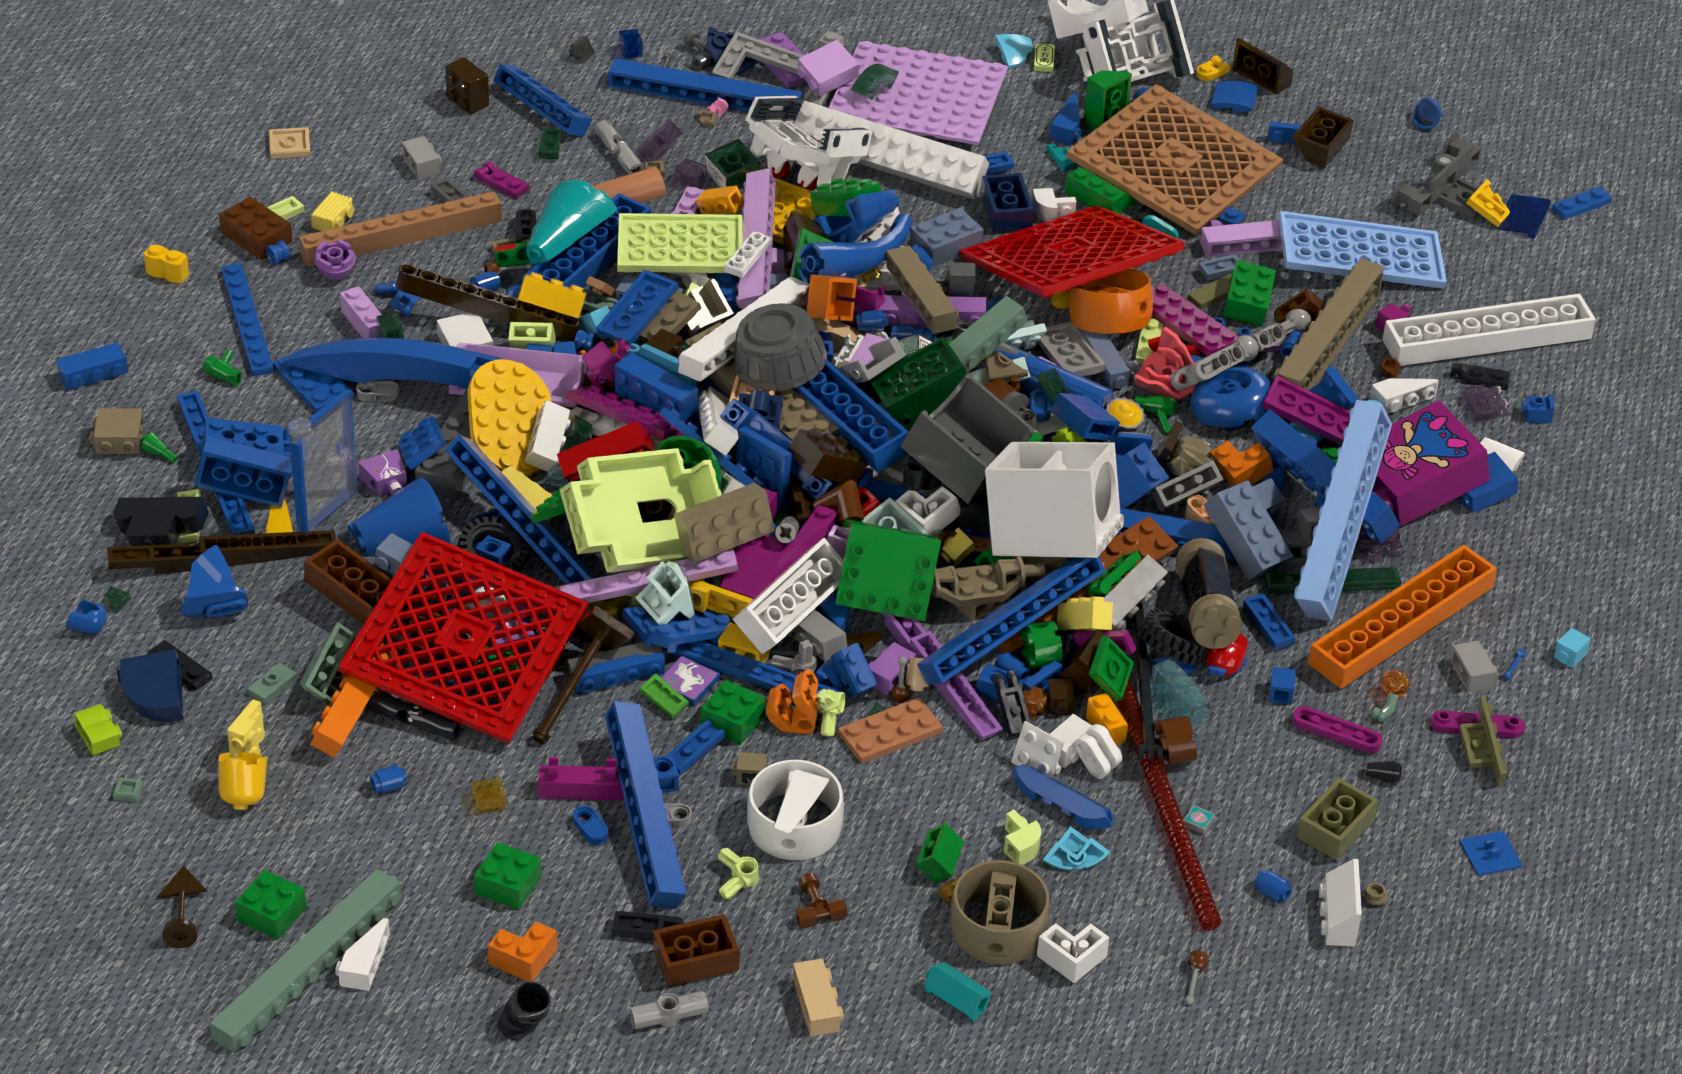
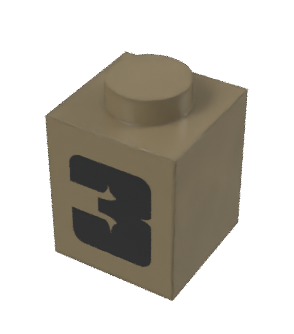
[732,752,767,786]

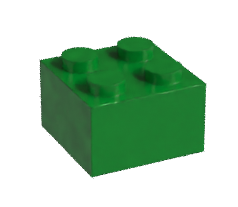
[701,680,766,745]
[474,842,542,910]
[235,870,307,940]

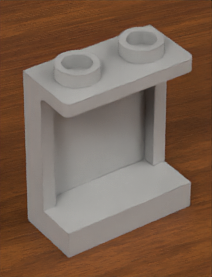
[838,337,906,385]

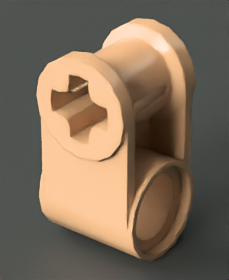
[1185,495,1215,524]

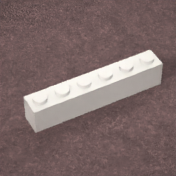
[698,386,739,455]

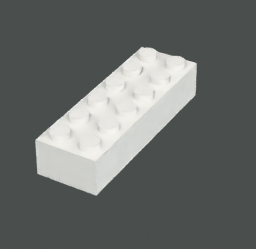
[733,538,843,654]

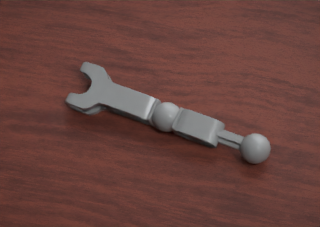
[1170,309,1311,391]

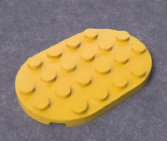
[468,359,552,477]

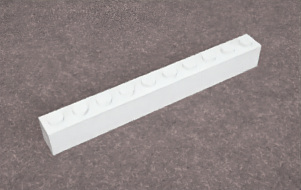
[678,276,809,382]

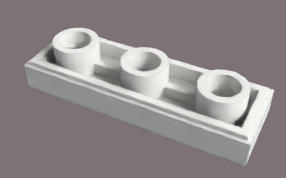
[724,232,771,278]

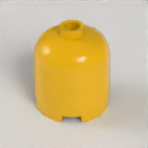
[218,752,268,810]

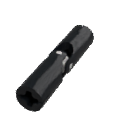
[369,691,462,741]

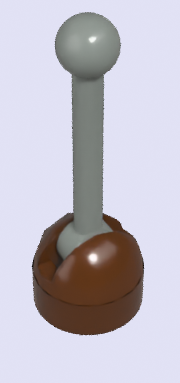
[484,262,534,275]
[891,656,910,703]
[1184,950,1209,1005]

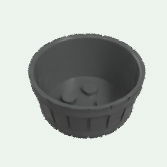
[734,303,827,391]

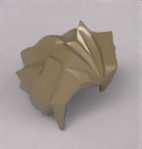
[1166,435,1212,478]

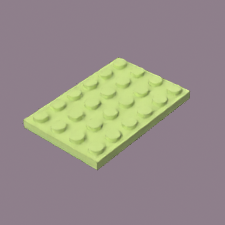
[617,213,743,273]

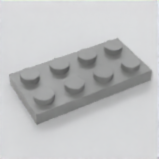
[1037,322,1106,377]

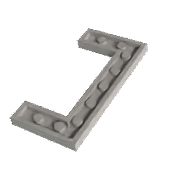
[712,32,831,106]

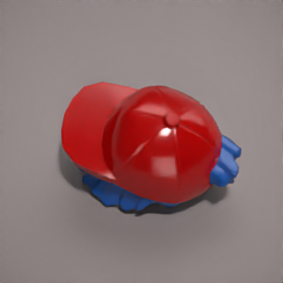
[1205,633,1248,677]

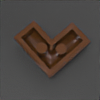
[813,480,864,527]

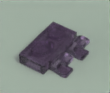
[1463,385,1510,421]
[1355,529,1402,563]

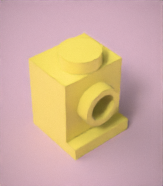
[939,527,975,567]

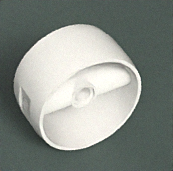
[747,760,844,860]

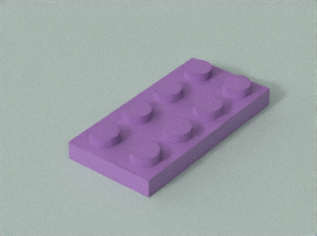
[759,32,807,88]

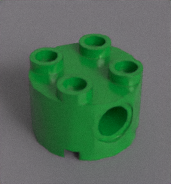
[1019,621,1062,670]

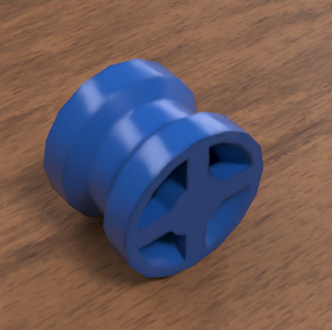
[266,240,290,265]
[574,330,597,352]

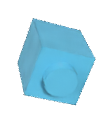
[1554,628,1591,668]

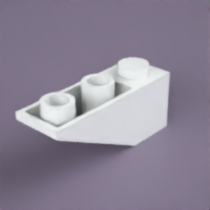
[1369,378,1439,414]

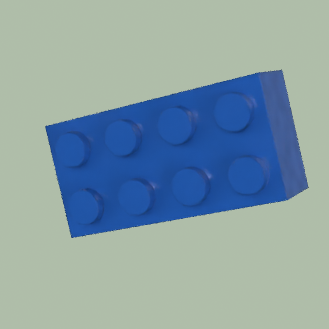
[615,352,698,424]
[194,436,292,508]

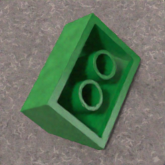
[1083,70,1132,131]
[1065,167,1137,214]

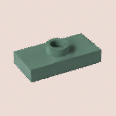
[247,663,297,704]

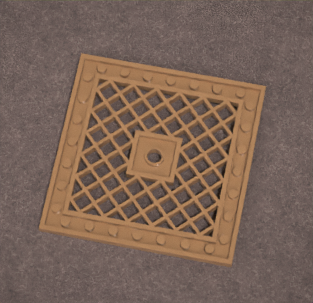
[1066,84,1284,235]

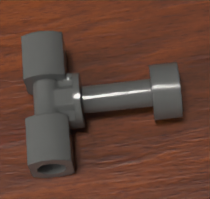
[683,30,713,70]

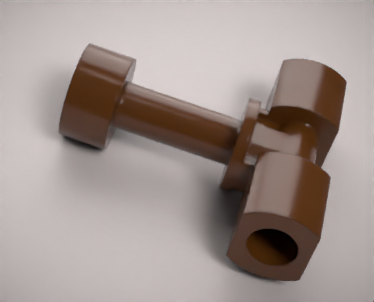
[796,873,847,929]

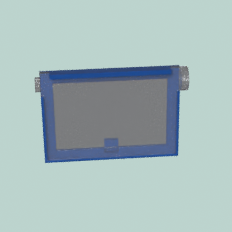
[288,389,357,533]

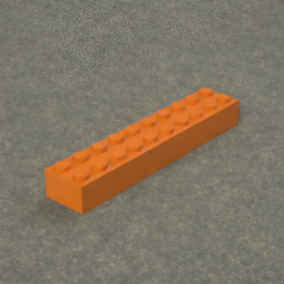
[1308,545,1497,689]

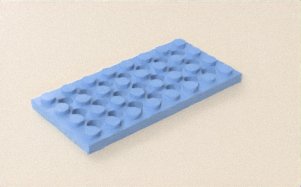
[1278,211,1447,289]

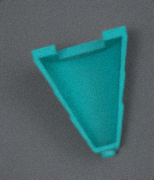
[526,180,617,264]

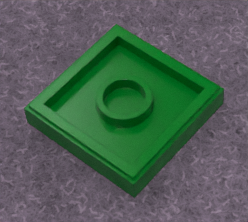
[1089,636,1134,701]

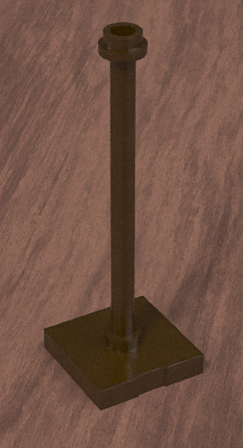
[532,606,634,744]

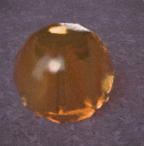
[1381,670,1410,698]

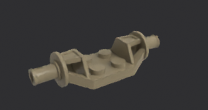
[931,556,1045,607]

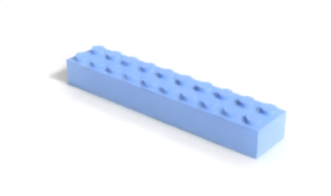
[1294,400,1392,622]

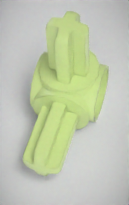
[817,689,845,737]
[718,848,759,900]

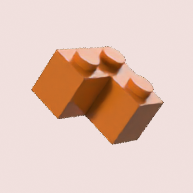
[1211,441,1274,487]
[488,921,557,981]

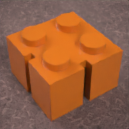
[807,275,857,321]

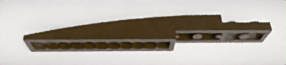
[107,530,336,574]

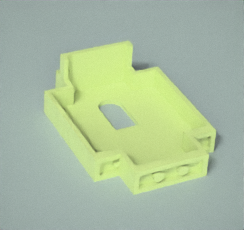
[560,448,722,573]

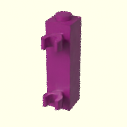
[538,757,625,801]

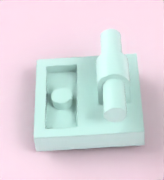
[1004,320,1047,350]

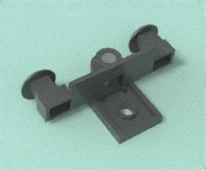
[1391,133,1482,218]

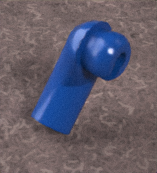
[374,282,399,295]

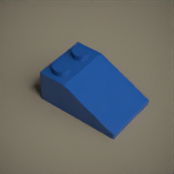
[1116,443,1169,509]

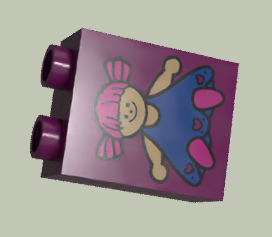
[1372,400,1490,527]

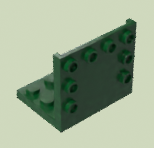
[869,336,968,432]

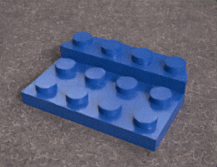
[622,606,730,653]

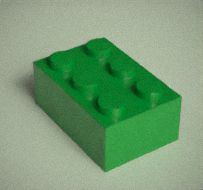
[809,178,882,216]
[1222,259,1276,327]

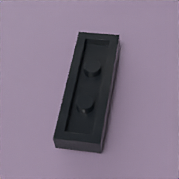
[148,640,213,691]

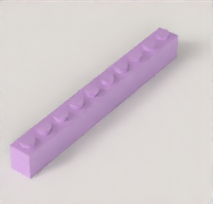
[736,168,776,310]

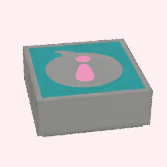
[1182,805,1215,835]

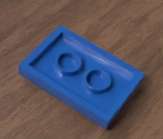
[398,416,447,470]

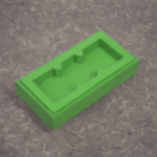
[639,673,689,720]

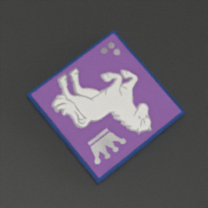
[661,655,720,707]

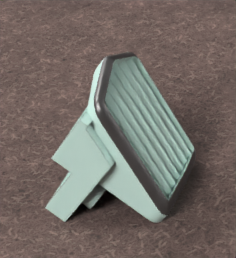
[636,561,695,625]

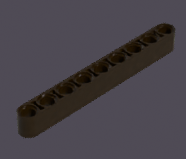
[395,264,579,342]

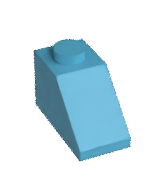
[577,305,610,340]

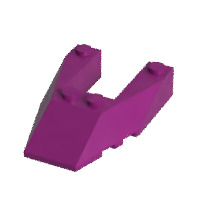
[720,488,839,599]

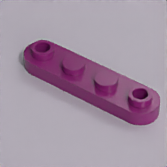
[1292,706,1383,753]
[1430,710,1525,738]

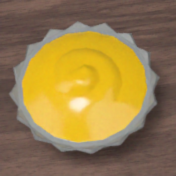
[1106,397,1146,431]

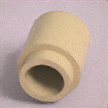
[905,657,929,691]

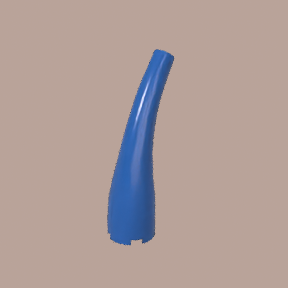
[798,214,913,284]

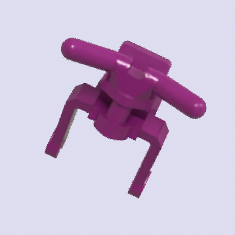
[582,339,631,387]

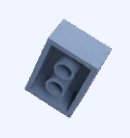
[909,208,984,267]

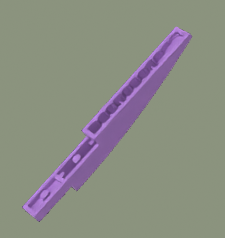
[882,613,1003,740]

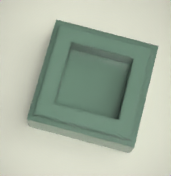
[113,777,143,803]

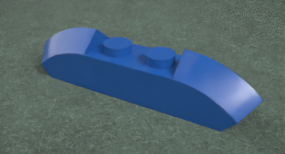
[1011,764,1114,829]

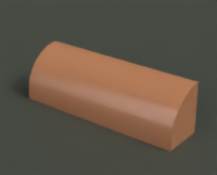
[592,167,666,203]

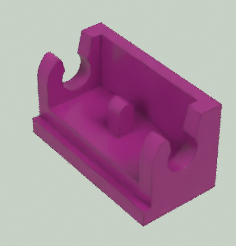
[839,277,885,311]

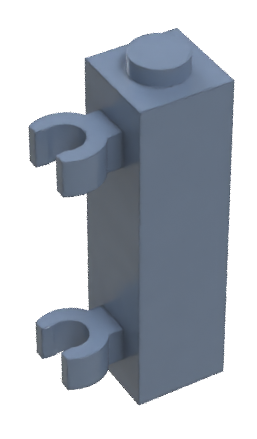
[1080,330,1140,390]

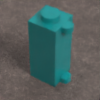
[924,963,993,1023]

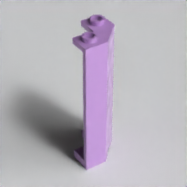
[449,342,588,408]

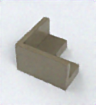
[685,278,733,337]

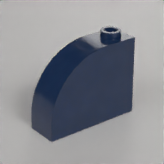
[117,649,184,722]

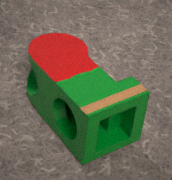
[494,239,530,267]

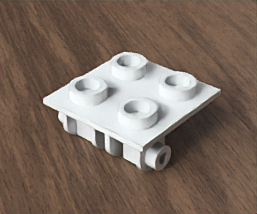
[1011,721,1065,778]

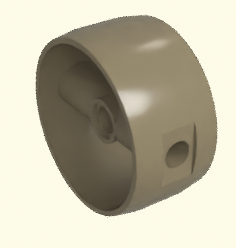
[950,860,1050,965]

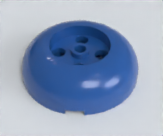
[1190,367,1272,427]

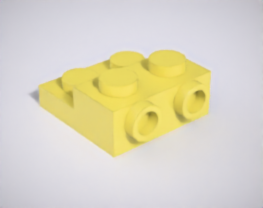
[227,699,265,757]

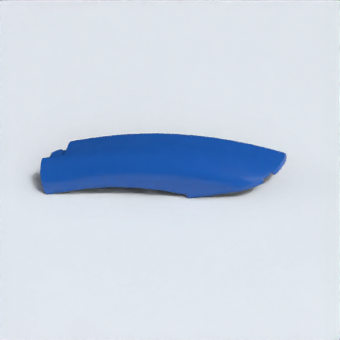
[284,338,502,389]

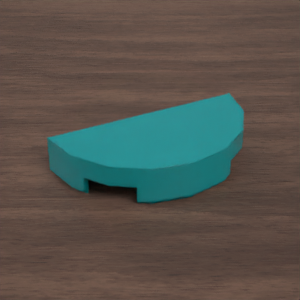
[1046,144,1074,172]

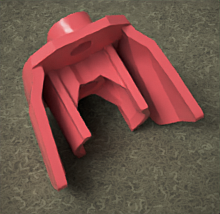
[1134,327,1196,400]

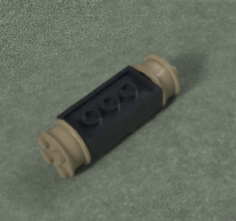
[1176,538,1242,649]

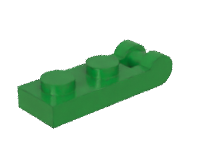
[1087,551,1142,597]

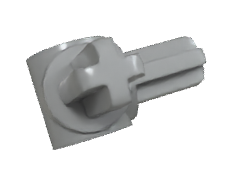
[771,640,818,675]

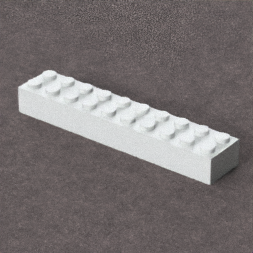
[794,101,989,200]
[1383,294,1596,366]

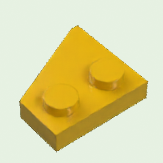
[1466,179,1510,227]

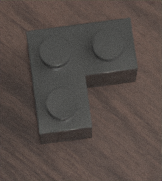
[944,262,975,297]
[1279,507,1321,564]

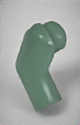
[1371,692,1399,722]

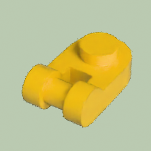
[1196,55,1231,81]

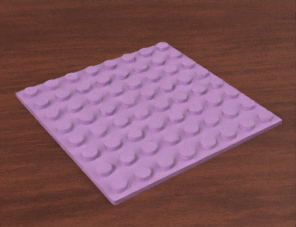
[829,41,1008,145]

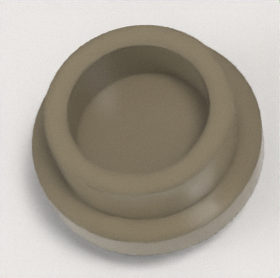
[1363,882,1388,905]

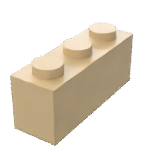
[793,959,844,1036]

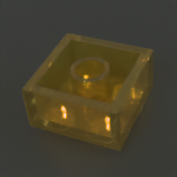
[589,596,628,621]
[471,777,506,814]

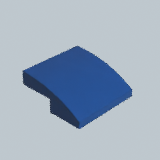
[1211,81,1258,113]

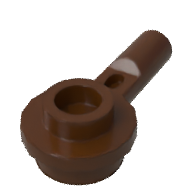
[1379,357,1401,379]

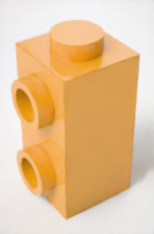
[695,186,744,215]

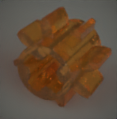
[1023,686,1048,717]

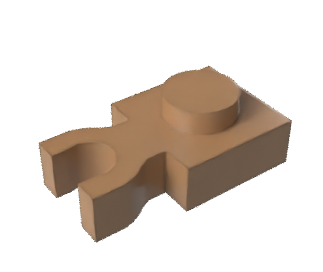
[586,276,616,299]

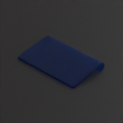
[1495,194,1551,239]

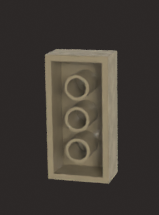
[674,483,775,563]

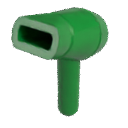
[203,350,242,387]
[1134,395,1176,435]

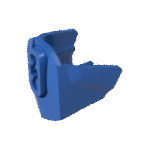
[180,545,249,618]

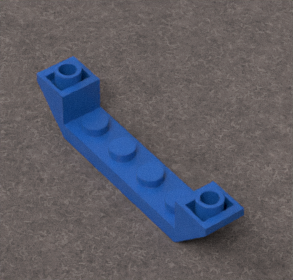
[720,399,833,499]

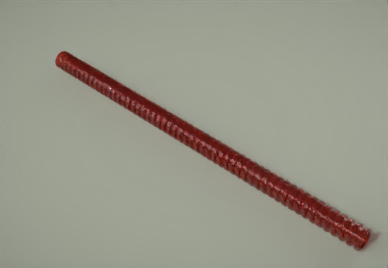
[1102,631,1222,930]

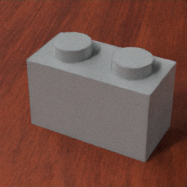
[402,136,442,179]
[1450,640,1498,692]

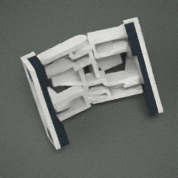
[1076,0,1194,82]
[745,96,872,191]

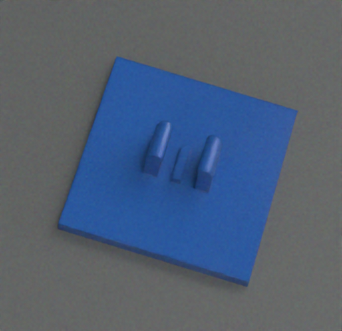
[1459,831,1523,876]

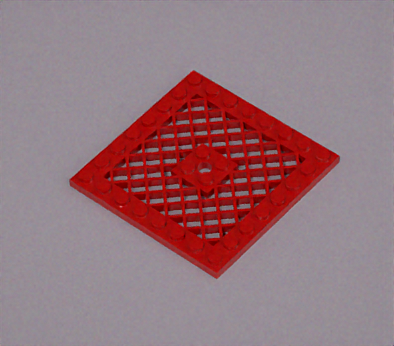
[959,205,1185,298]
[338,532,589,744]

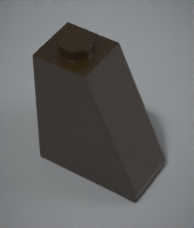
[783,211,834,272]

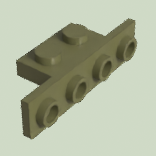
[1459,695,1508,786]

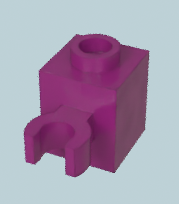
[1375,303,1413,332]

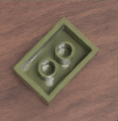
[1296,777,1379,861]

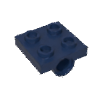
[737,390,784,432]

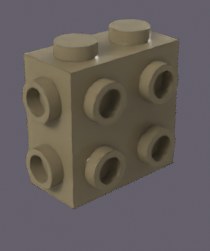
[90,408,144,454]

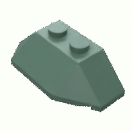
[300,622,357,701]

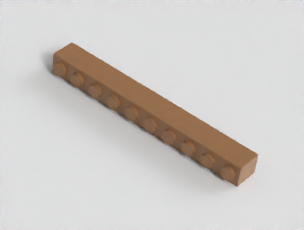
[299,191,502,267]

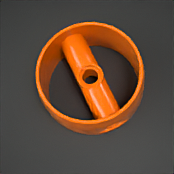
[1069,268,1153,334]

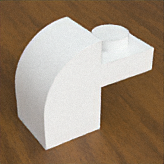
[1032,188,1076,222]

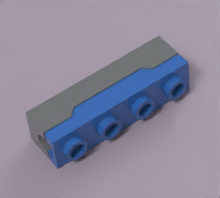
[568,642,665,694]

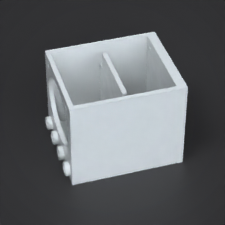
[985,442,1124,558]

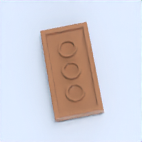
[838,697,943,764]

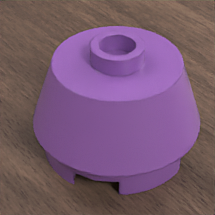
[314,239,356,281]

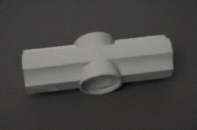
[629,991,709,1029]

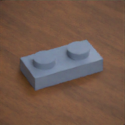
[1198,254,1240,281]

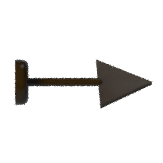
[157,865,207,949]

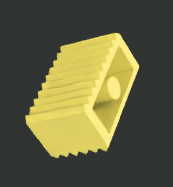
[311,191,354,231]

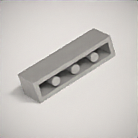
[1101,555,1168,632]

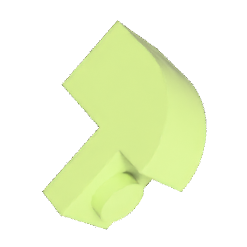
[1004,810,1041,865]

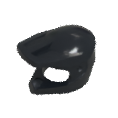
[497,981,551,1041]

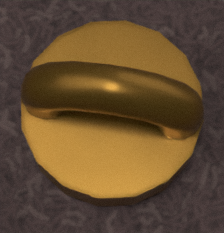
[938,879,958,905]

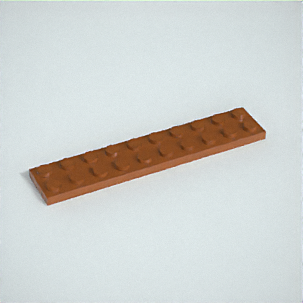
[997,516,1178,654]

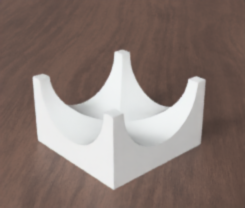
[1048,0,1148,39]

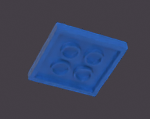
[734,426,792,513]

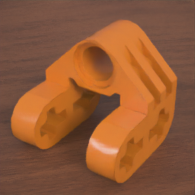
[766,669,819,734]

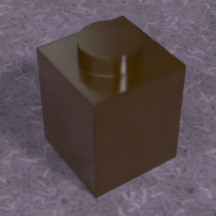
[1047,679,1074,715]

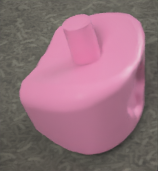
[707,97,728,117]

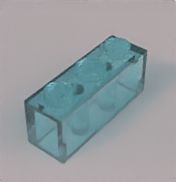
[1150,658,1211,727]

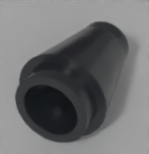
[1366,760,1402,784]

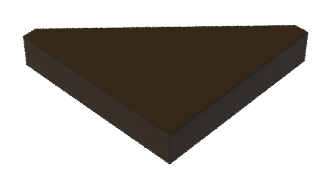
[846,630,882,654]

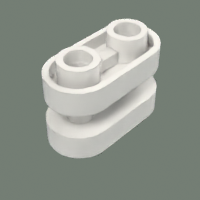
[1074,724,1122,779]

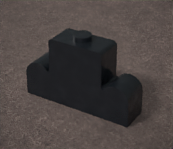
[113,497,209,546]

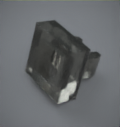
[568,36,595,62]

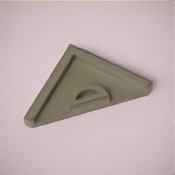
[984,350,1028,382]

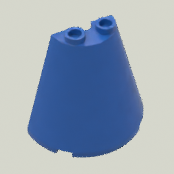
[813,189,900,243]
[347,478,451,557]

